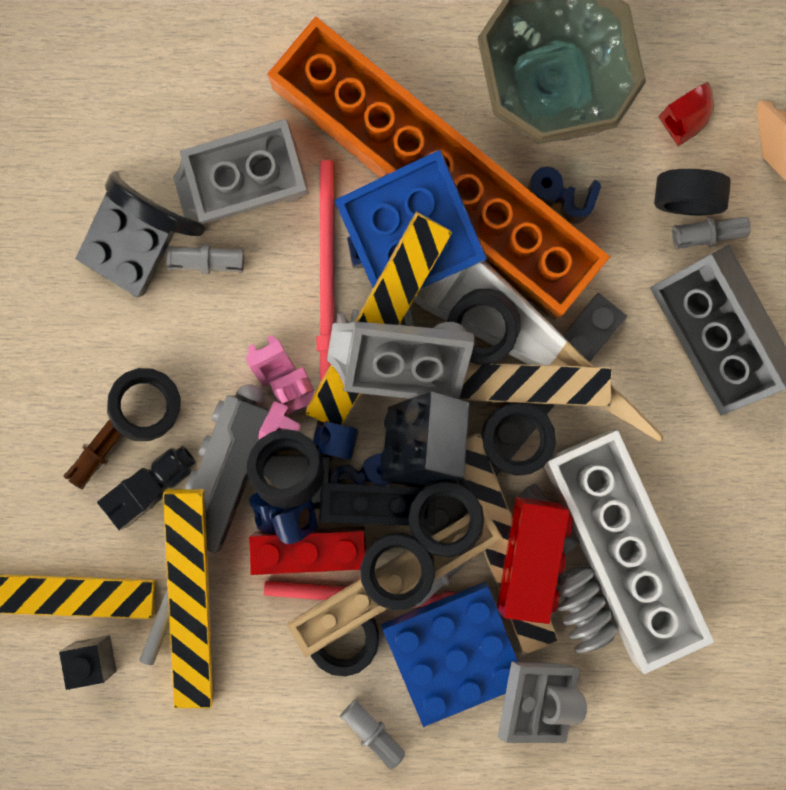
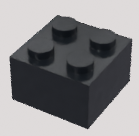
[381,391,469,488]

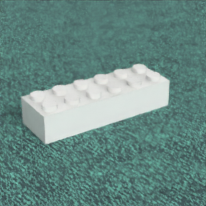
[544,430,714,674]

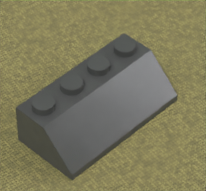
[650,244,786,416]

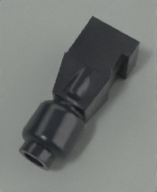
[97,446,196,530]

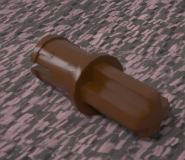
[63,420,123,490]

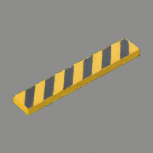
[306,211,452,425]
[163,489,214,708]
[0,574,156,619]

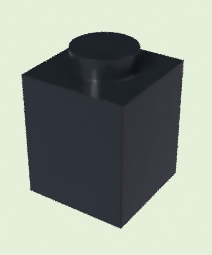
[59,635,117,690]

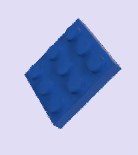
[334,150,487,289]
[381,581,518,727]

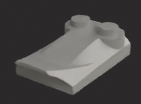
[173,118,309,224]
[327,322,475,399]

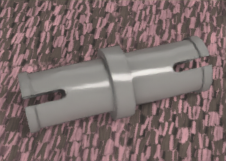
[167,244,244,274]

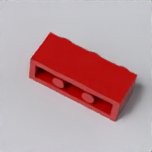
[497,497,572,624]
[249,526,366,575]

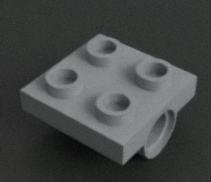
[498,661,587,743]

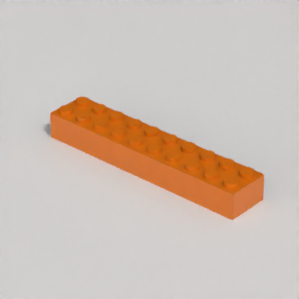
[267,16,610,320]

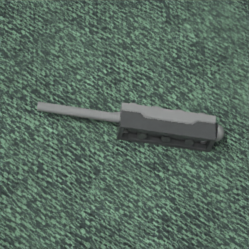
[140,384,269,665]

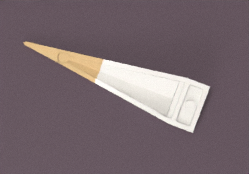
[413,260,664,441]

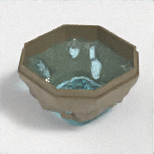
[478,0,646,144]

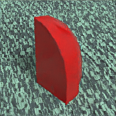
[658,82,714,147]

